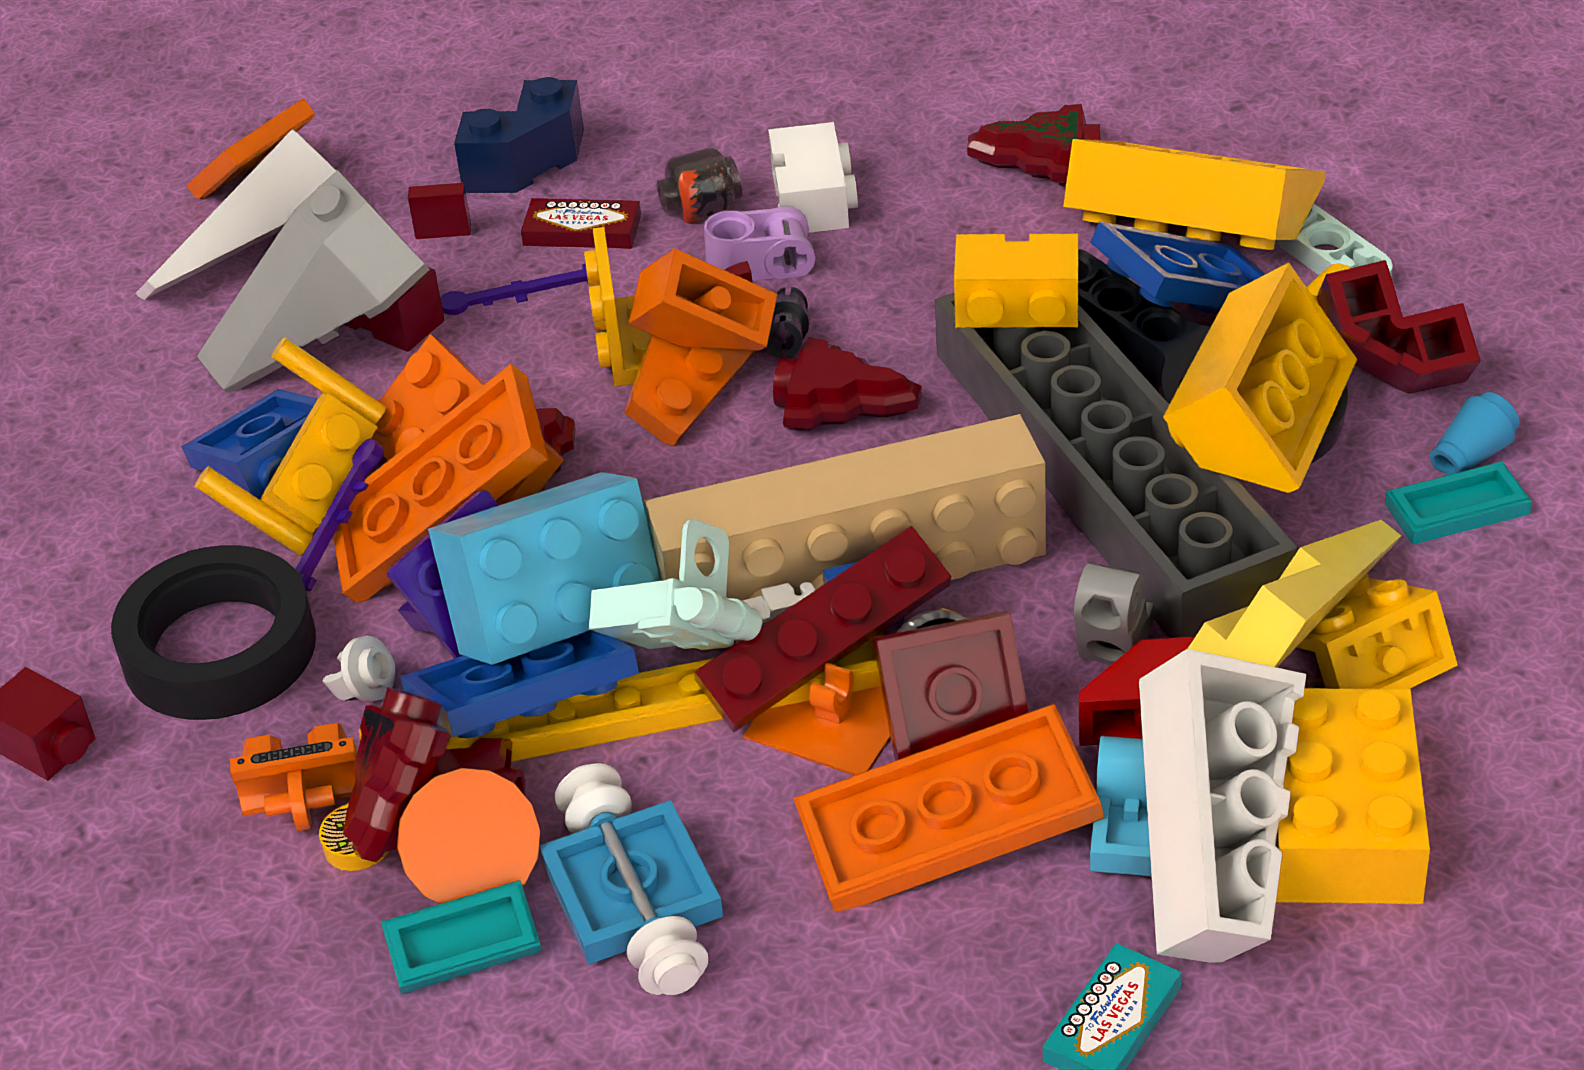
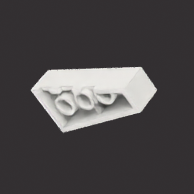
[1139,649,1306,963]

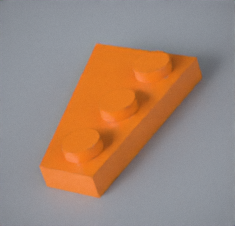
[624,335,757,446]

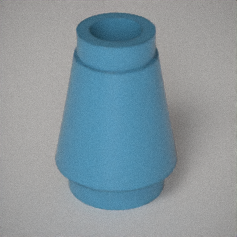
[1429,392,1520,475]

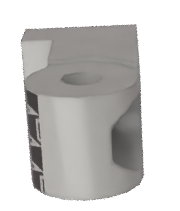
[1074,562,1155,664]

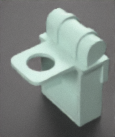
[589,519,762,650]

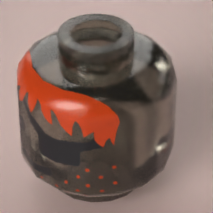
[657,147,742,224]

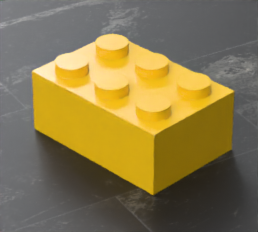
[1275,688,1430,904]

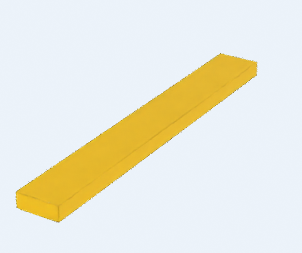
[358,631,884,762]

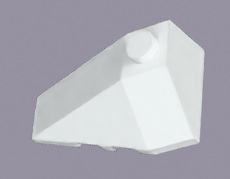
[135,129,336,300]

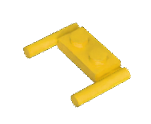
[194,337,386,555]

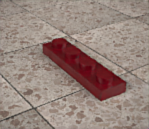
[694,526,952,732]

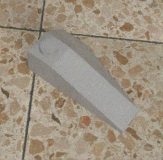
[197,170,430,393]

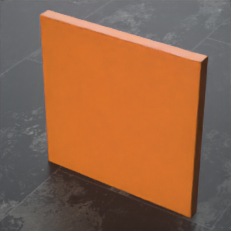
[743,663,891,776]

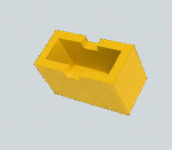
[954,233,1078,328]

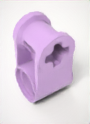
[704,206,816,281]

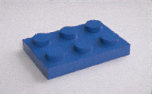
[1090,221,1266,314]
[400,630,639,738]

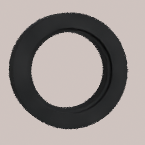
[111,545,316,720]

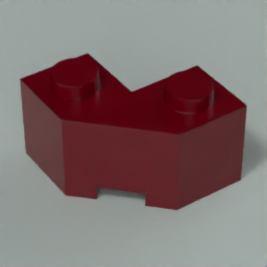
[1316,260,1481,394]

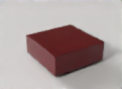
[408,182,471,240]

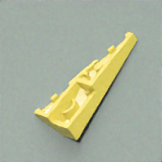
[1188,520,1402,668]

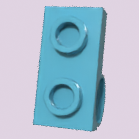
[1090,736,1152,876]

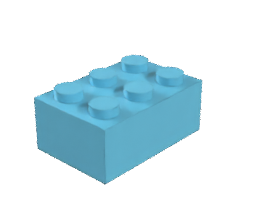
[428,472,661,665]

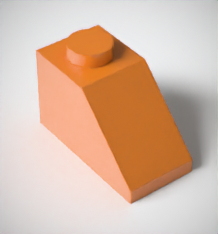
[629,248,777,350]

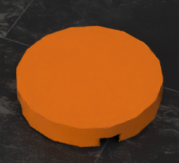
[397,768,540,904]

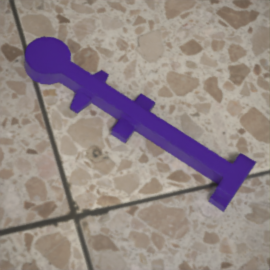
[440,264,596,315]
[295,439,384,591]

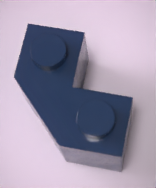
[454,77,584,193]

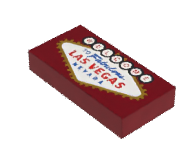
[521,198,641,249]

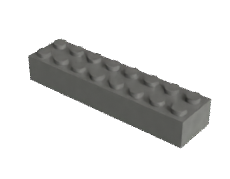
[935,293,1299,638]

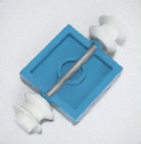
[539,763,723,995]

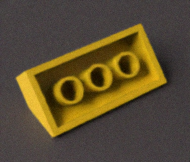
[1063,139,1326,250]
[1163,263,1357,493]

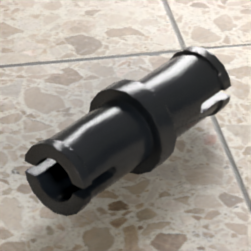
[765,287,810,358]

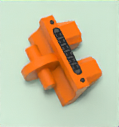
[230,722,357,832]

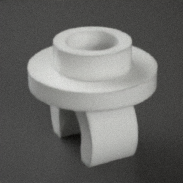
[323,635,395,702]

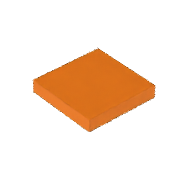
[186,98,315,199]

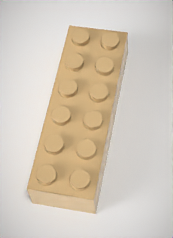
[644,414,1046,624]

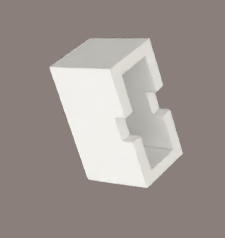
[768,122,858,235]

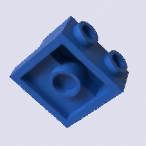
[181,389,318,500]

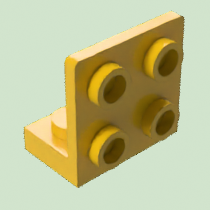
[584,227,652,387]
[1296,574,1458,689]

